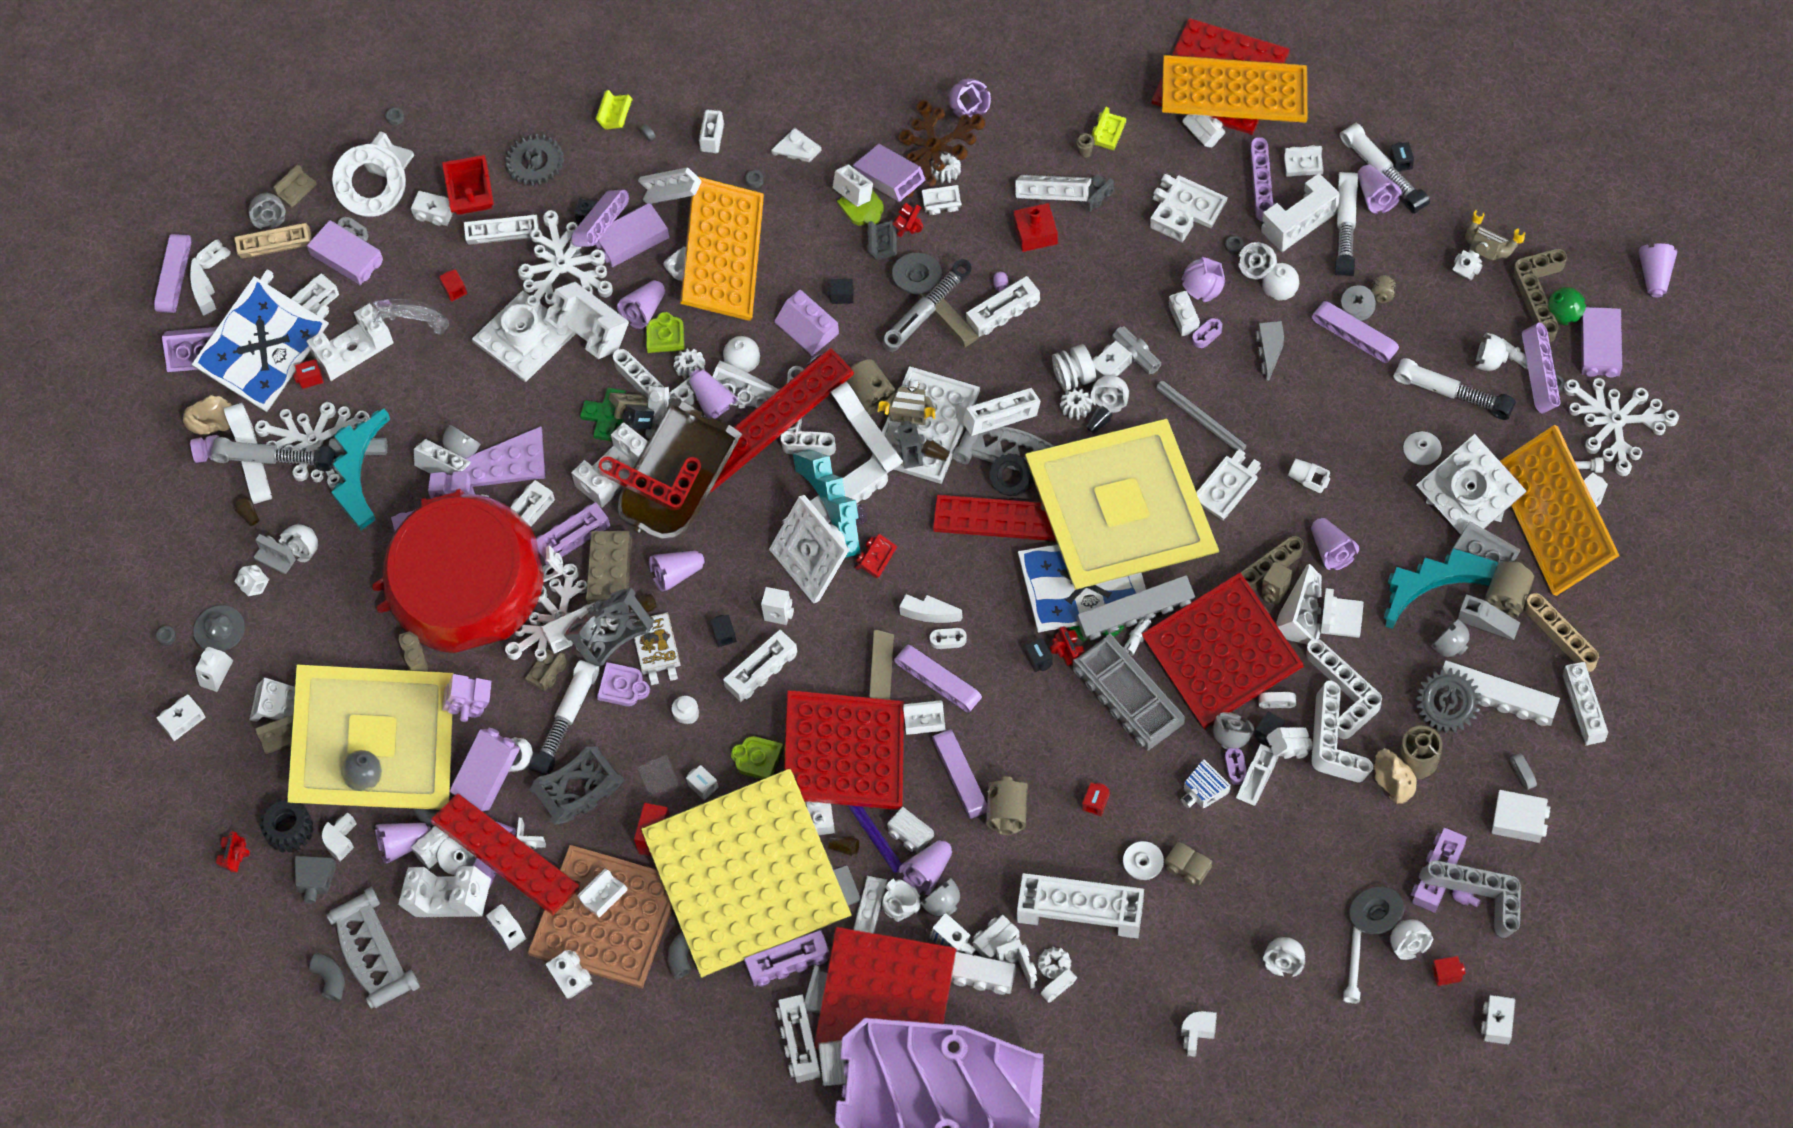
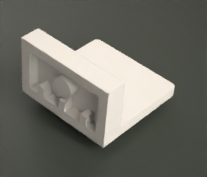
[1321,588,1363,638]
[249,678,295,722]

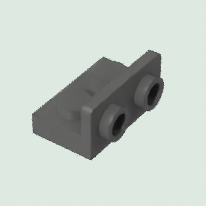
[1075,174,1114,212]

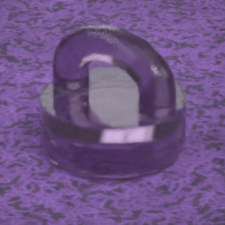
[855,504,867,525]

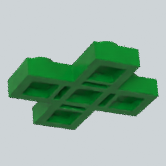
[580,388,631,441]

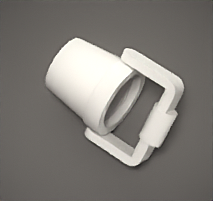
[1288,458,1330,493]

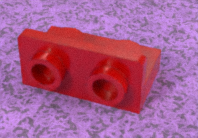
[855,534,898,579]

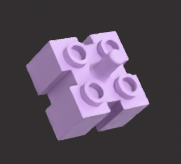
[428,471,475,499]
[442,674,491,722]

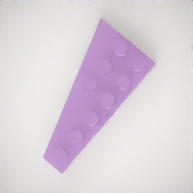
[447,427,545,487]

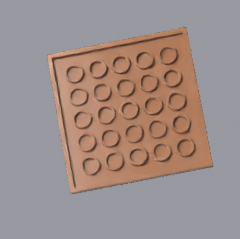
[528,845,673,989]

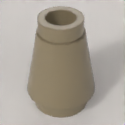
[1077,133,1095,158]

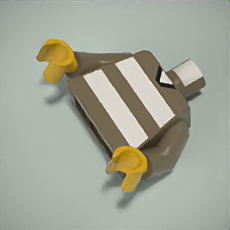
[1465,210,1525,260]
[877,380,935,425]

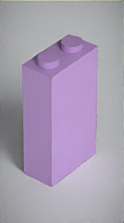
[853,144,925,202]
[594,203,669,267]
[307,220,383,285]
[1581,307,1622,377]
[449,728,520,811]

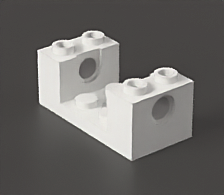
[307,303,393,381]
[571,423,648,508]
[398,866,491,917]

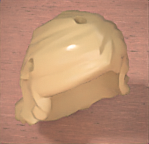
[183,395,232,435]
[1374,748,1416,804]

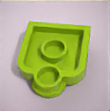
[837,190,884,226]
[646,312,685,353]
[731,736,784,779]

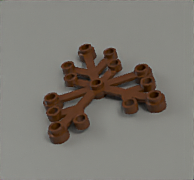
[899,100,985,198]

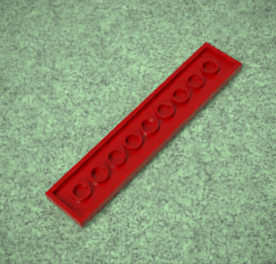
[710,348,855,493]

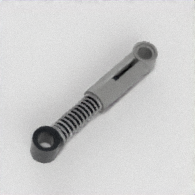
[882,259,972,352]
[210,437,335,472]

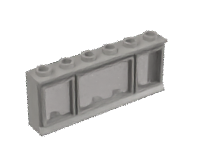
[1073,633,1185,751]

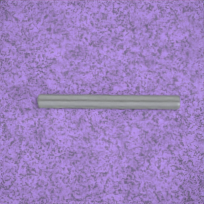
[1156,381,1246,451]

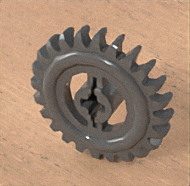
[505,134,564,186]
[1416,668,1482,733]

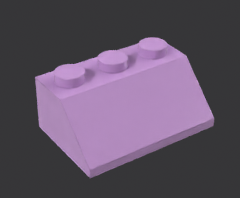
[774,290,839,356]
[162,327,218,372]

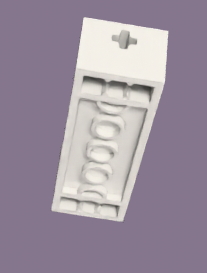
[1017,873,1144,938]

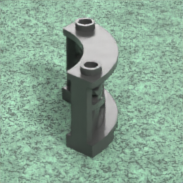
[564,588,655,666]
[529,746,624,825]

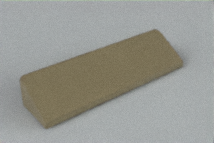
[919,289,979,348]
[869,630,894,700]

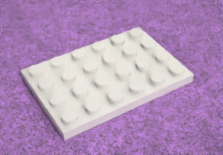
[871,366,980,484]

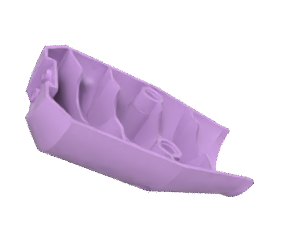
[835,1018,1043,1128]

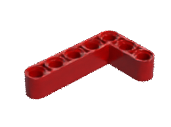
[598,456,701,510]

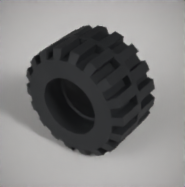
[260,798,314,853]

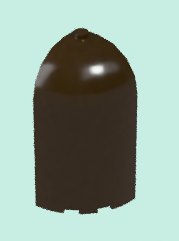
[618,398,742,539]

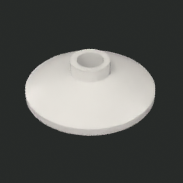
[1403,432,1442,465]
[437,837,476,875]
[1123,842,1164,880]

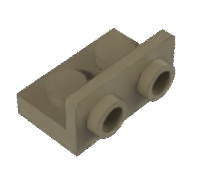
[273,165,317,208]
[609,393,648,419]
[525,648,566,691]
[255,715,293,754]

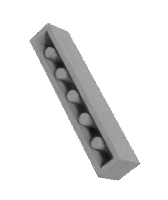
[1076,575,1195,640]

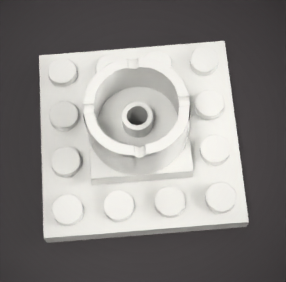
[472,290,576,382]
[1416,434,1527,535]
[769,495,850,603]

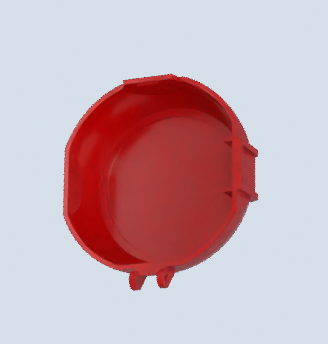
[372,489,544,653]

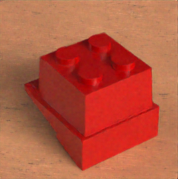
[442,155,494,215]

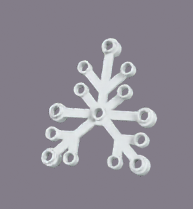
[518,211,613,312]
[1563,378,1679,476]
[255,402,370,490]
[505,564,620,661]

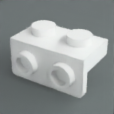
[1284,146,1323,177]
[922,185,961,215]
[903,701,945,735]
[578,869,628,918]

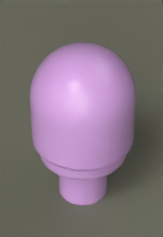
[993,272,1009,292]
[1452,890,1480,907]

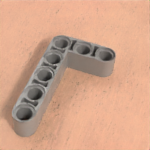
[1420,861,1521,938]

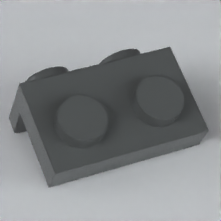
[867,220,897,260]

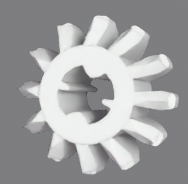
[931,152,961,183]
[674,348,705,380]
[1060,388,1092,420]

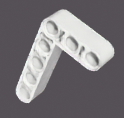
[613,349,697,406]
[781,366,836,456]
[831,381,903,473]
[224,403,272,504]
[1306,639,1382,739]
[1312,681,1373,782]

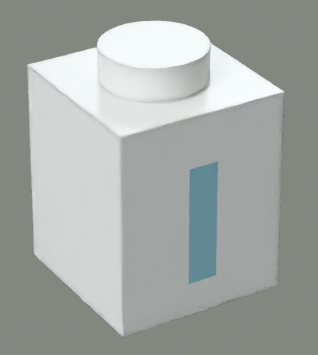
[686,765,719,800]

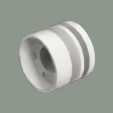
[1052,344,1096,392]

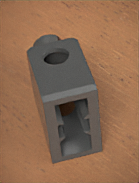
[897,421,923,469]
[295,856,337,904]

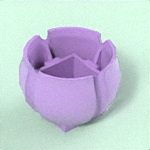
[948,79,991,120]
[1182,257,1225,302]

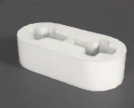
[930,628,967,649]
[1258,692,1296,708]
[1041,969,1077,1002]

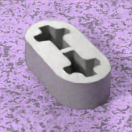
[338,217,369,242]
[1510,753,1537,790]

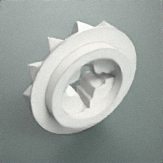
[1038,947,1071,979]

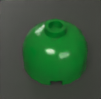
[1548,287,1586,325]

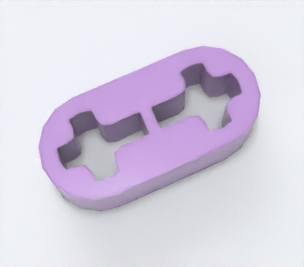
[1192,318,1222,348]
[1225,748,1247,785]

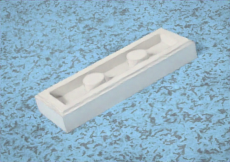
[853,876,887,933]

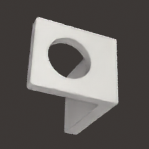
[542,545,563,582]
[516,818,546,850]

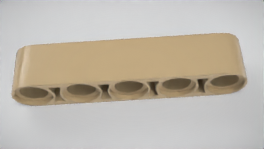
[1525,593,1599,672]

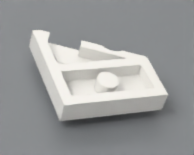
[771,128,821,162]

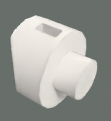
[672,696,699,724]

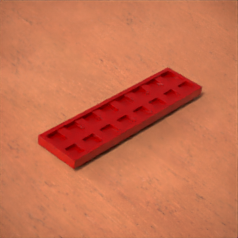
[933,495,1057,541]
[431,793,580,915]

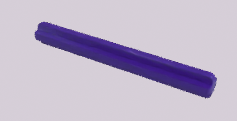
[847,805,902,873]

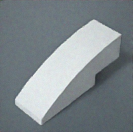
[191,258,216,316]
[900,594,962,623]
[1236,744,1279,806]

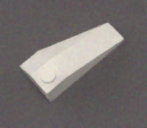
[713,361,779,408]
[1276,564,1322,645]

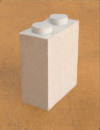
[1492,790,1550,843]

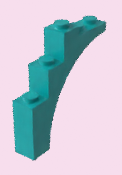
[331,409,390,531]
[793,449,860,558]
[1384,548,1498,629]

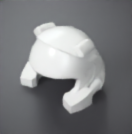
[882,879,920,922]

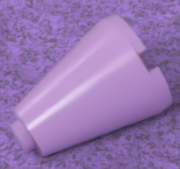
[1358,165,1402,213]
[1639,243,1677,297]
[617,280,665,329]
[689,369,738,419]
[1311,518,1359,570]
[649,551,705,592]
[375,823,431,864]
[899,841,952,895]

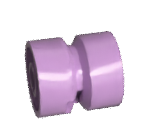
[191,435,218,463]

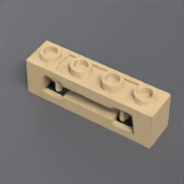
[235,223,312,258]

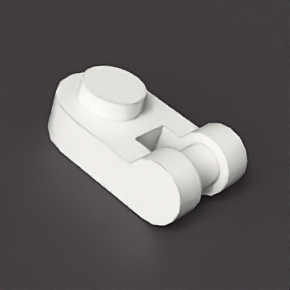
[196,240,230,269]

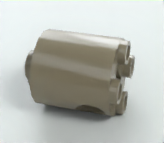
[845,359,895,415]
[1485,561,1534,618]
[1399,726,1443,779]
[986,777,1028,836]

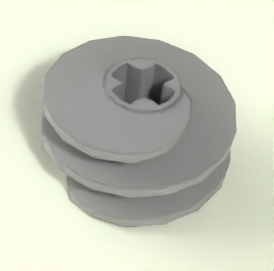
[1341,285,1376,321]

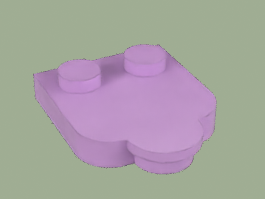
[597,662,650,706]

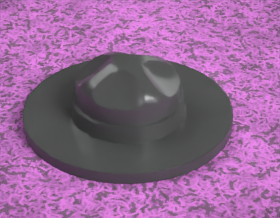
[892,253,942,294]
[193,605,245,651]
[1350,887,1404,934]

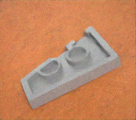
[1450,521,1520,565]

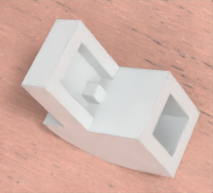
[322,812,356,862]
[1181,1011,1217,1057]

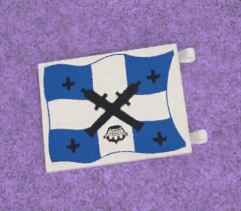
[192,270,329,412]
[1018,545,1146,632]

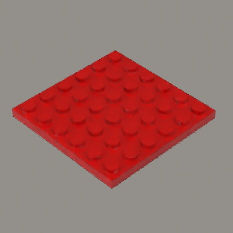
[1152,18,1290,135]
[1142,572,1304,729]
[784,690,904,810]
[814,927,957,1050]

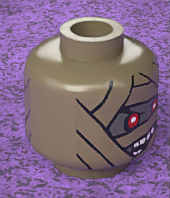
[1371,275,1396,303]

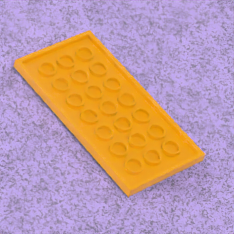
[1162,55,1308,123]
[680,177,764,321]
[1500,425,1620,596]

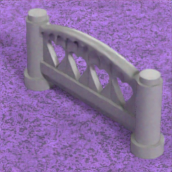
[952,426,1055,471]
[326,886,421,1009]

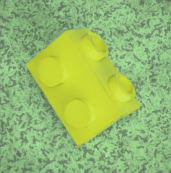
[596,91,632,129]
[1092,107,1126,150]

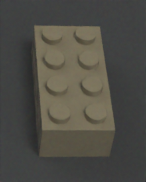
[586,531,632,605]

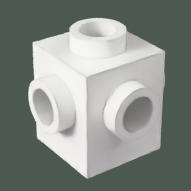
[1453,250,1482,281]
[235,565,269,596]

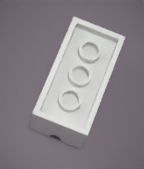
[1262,174,1340,252]
[545,282,629,359]

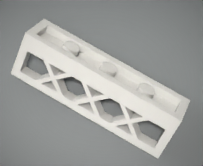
[638,167,702,204]
[1016,175,1091,201]

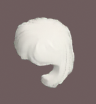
[663,246,686,281]
[509,737,533,772]

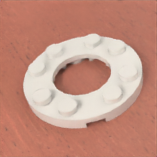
[333,144,406,217]

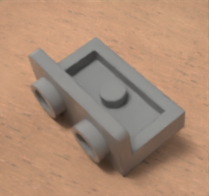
[254,534,296,574]

